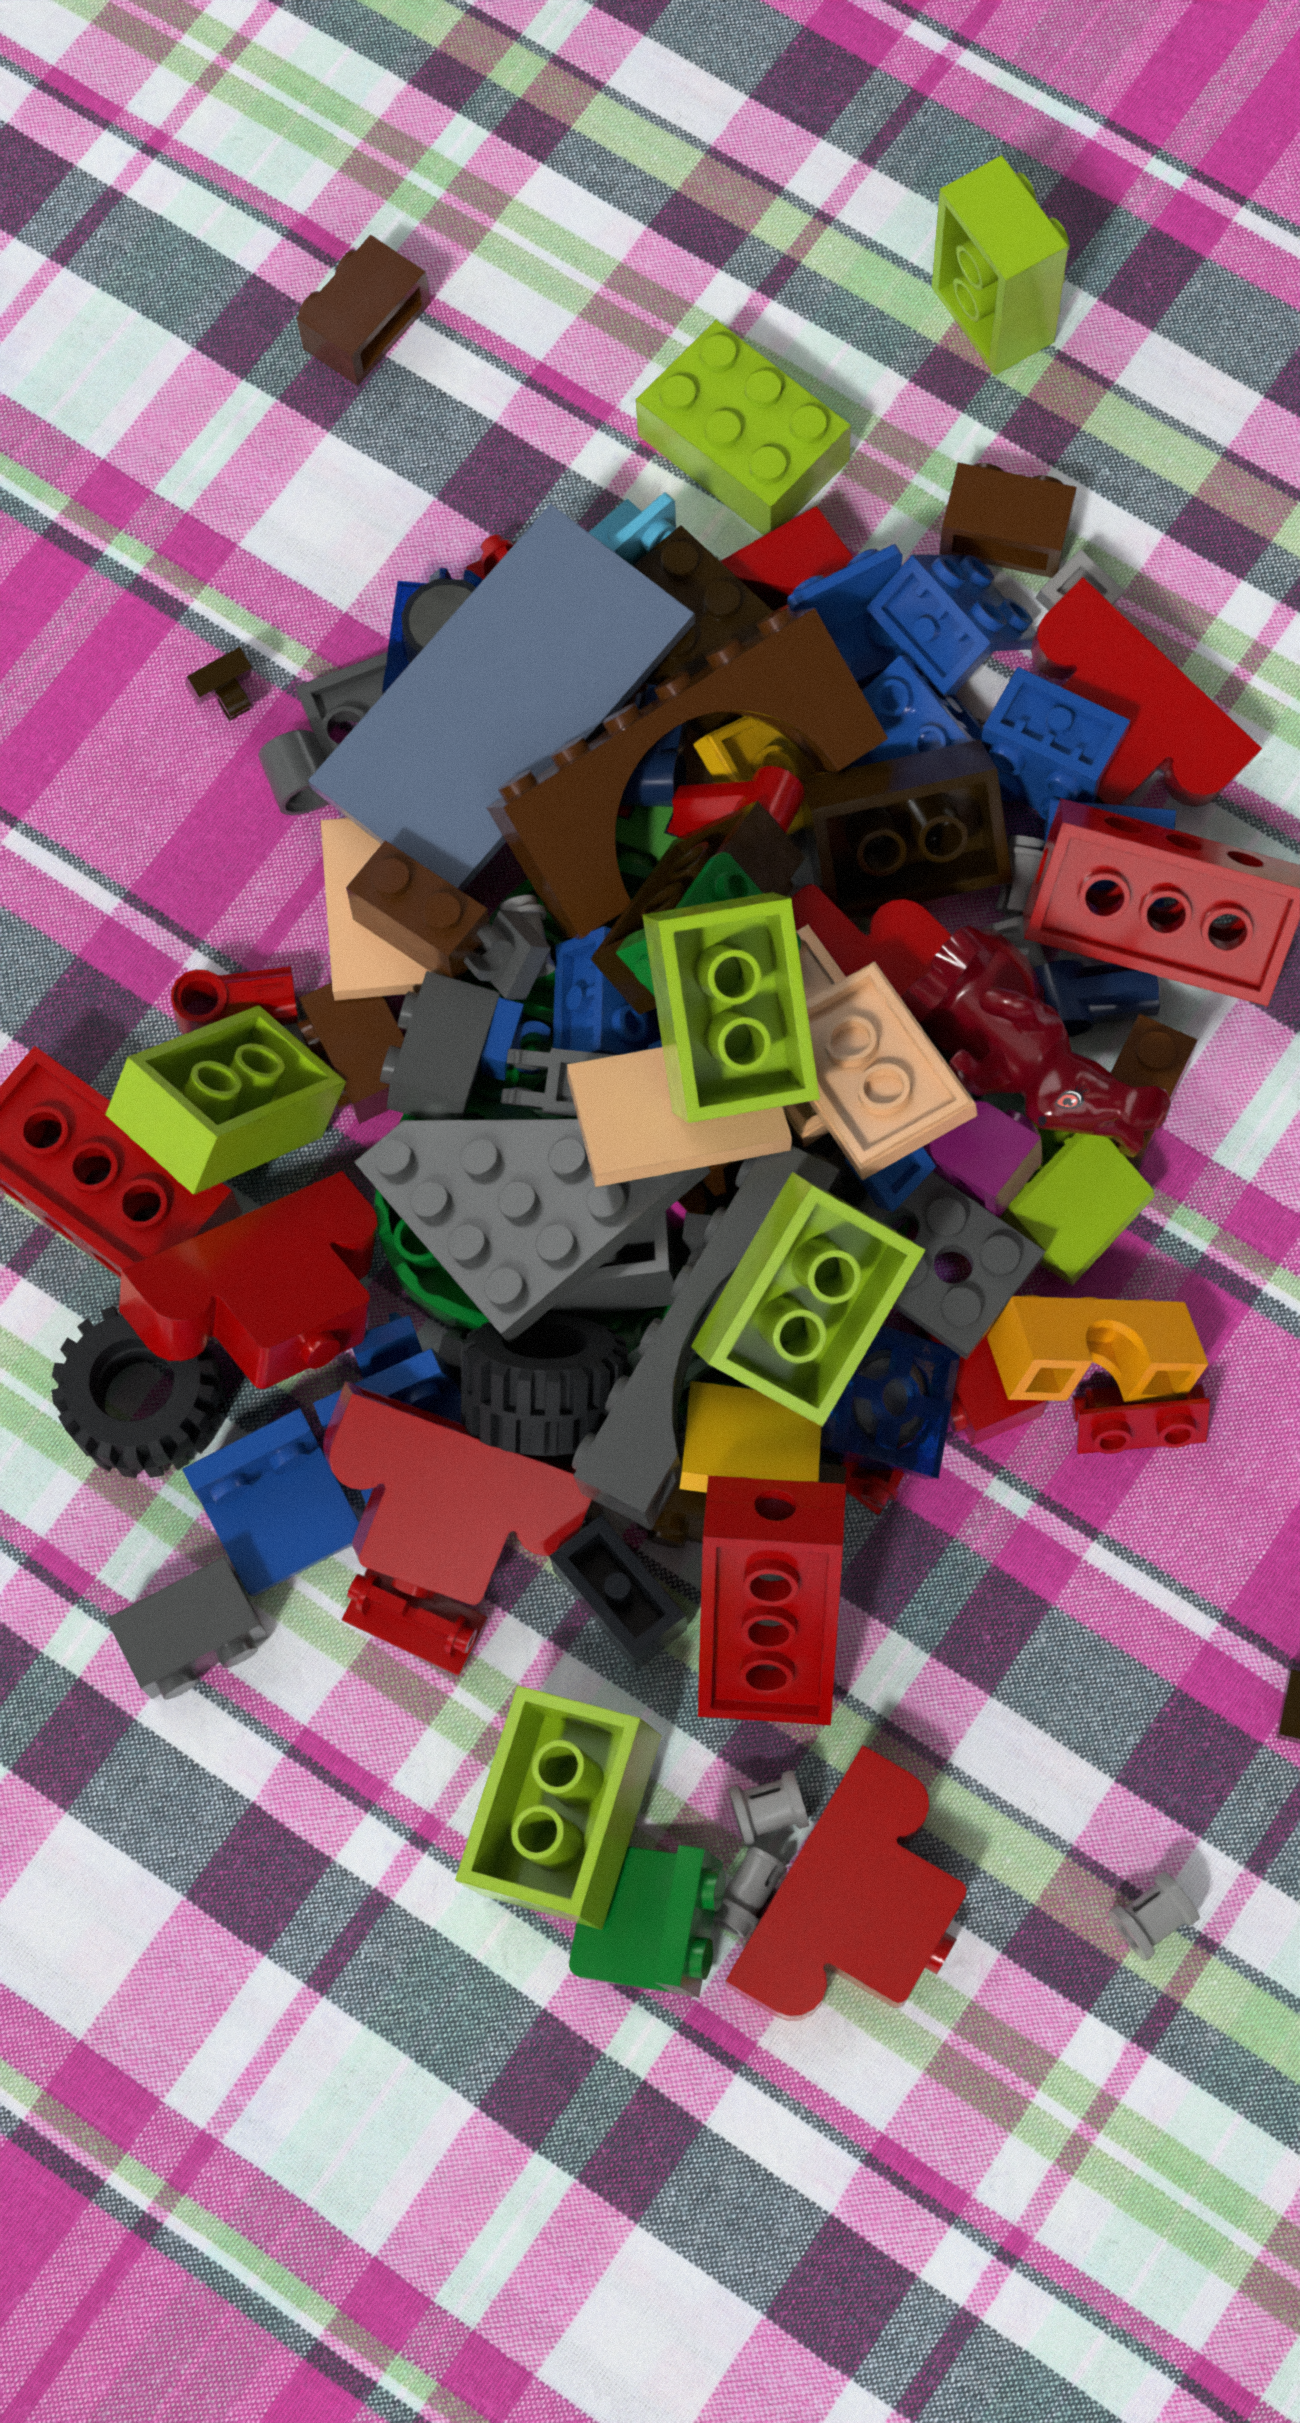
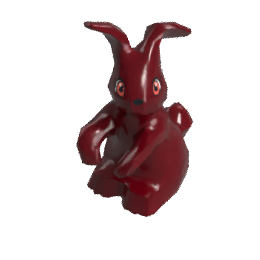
[901,925,1171,1158]

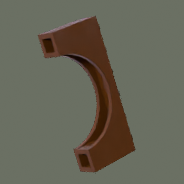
[487,605,888,939]

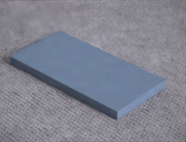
[308,503,695,892]

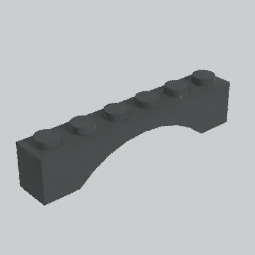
[572,1145,844,1530]

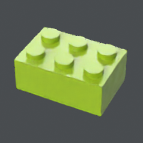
[931,155,1070,375]
[635,320,851,536]
[643,892,820,1123]
[105,1005,346,1195]
[691,1172,925,1427]
[455,1685,662,1930]

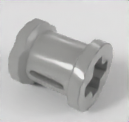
[728,1770,809,1846]
[1108,1871,1200,1961]

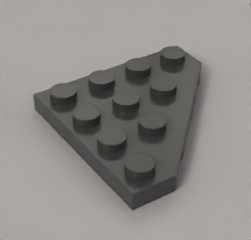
[354,1119,711,1344]

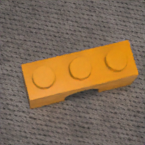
[987,1295,1209,1403]

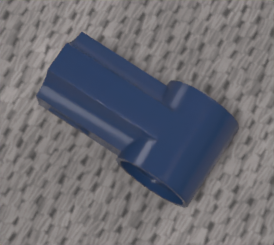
[620,685,689,807]
[1034,960,1160,1037]

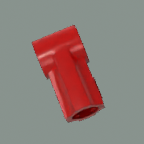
[672,766,805,837]
[171,966,298,1035]

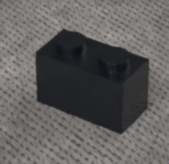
[549,1514,687,1671]

